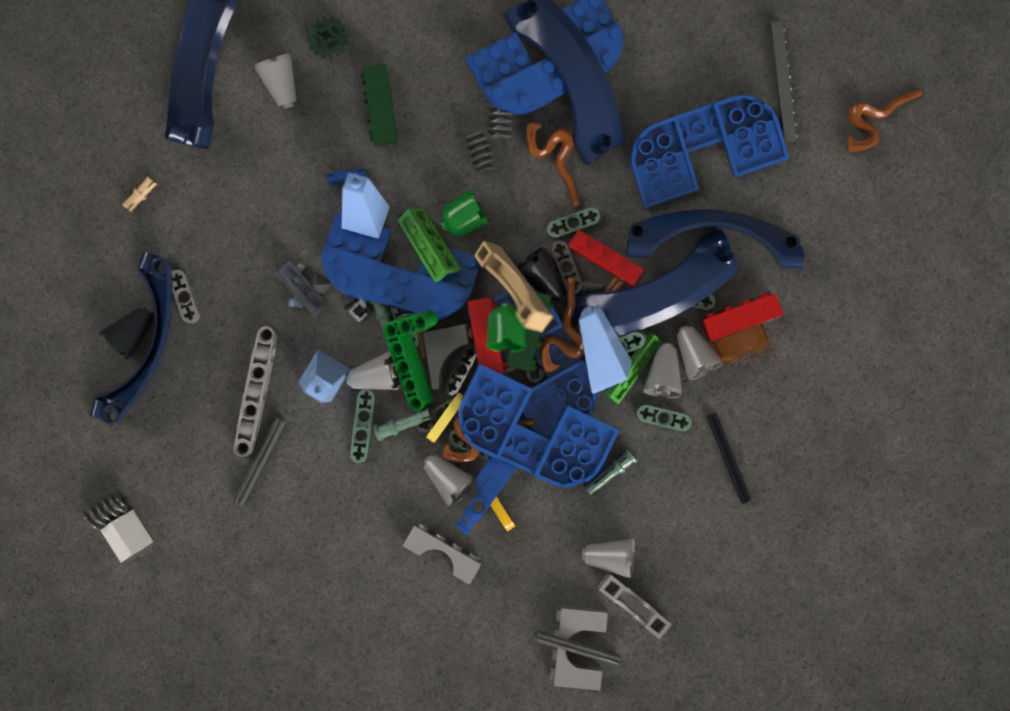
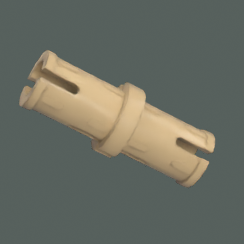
[122,176,157,212]

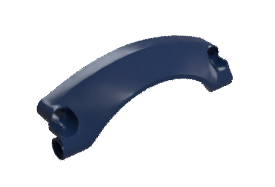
[165,0,237,149]
[503,0,625,165]
[627,209,804,270]
[565,229,739,336]
[89,251,173,424]

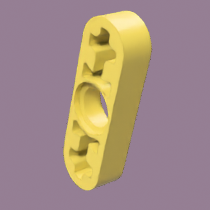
[426,392,464,443]

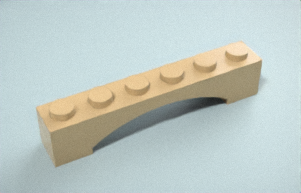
[474,241,553,332]

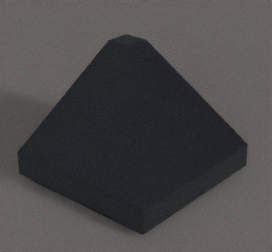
[344,299,373,323]

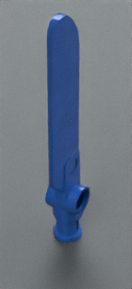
[454,413,533,535]

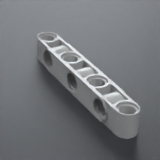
[234,326,278,457]

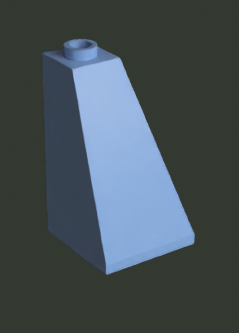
[342,173,390,239]
[579,305,632,394]
[299,349,351,402]

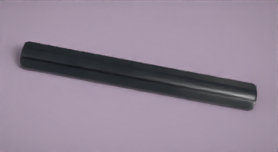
[707,413,751,504]

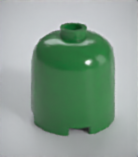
[440,189,489,237]
[486,303,526,352]

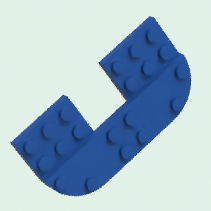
[465,0,623,114]
[630,95,790,208]
[322,213,480,320]
[468,292,597,438]
[458,364,620,487]

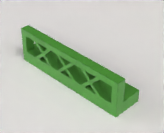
[398,208,461,282]
[601,328,663,404]

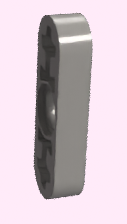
[172,270,200,323]

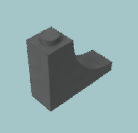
[423,324,475,389]

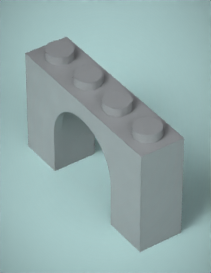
[550,605,608,691]

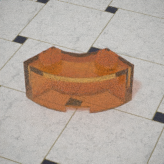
[713,323,771,364]

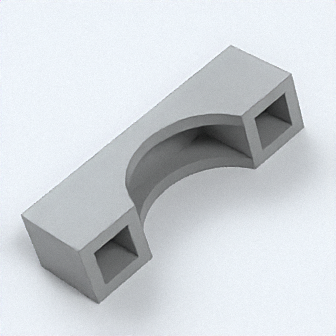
[403,523,482,585]
[597,572,672,639]

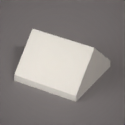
[100,510,154,563]

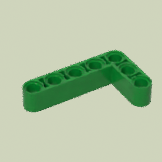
[383,310,438,412]

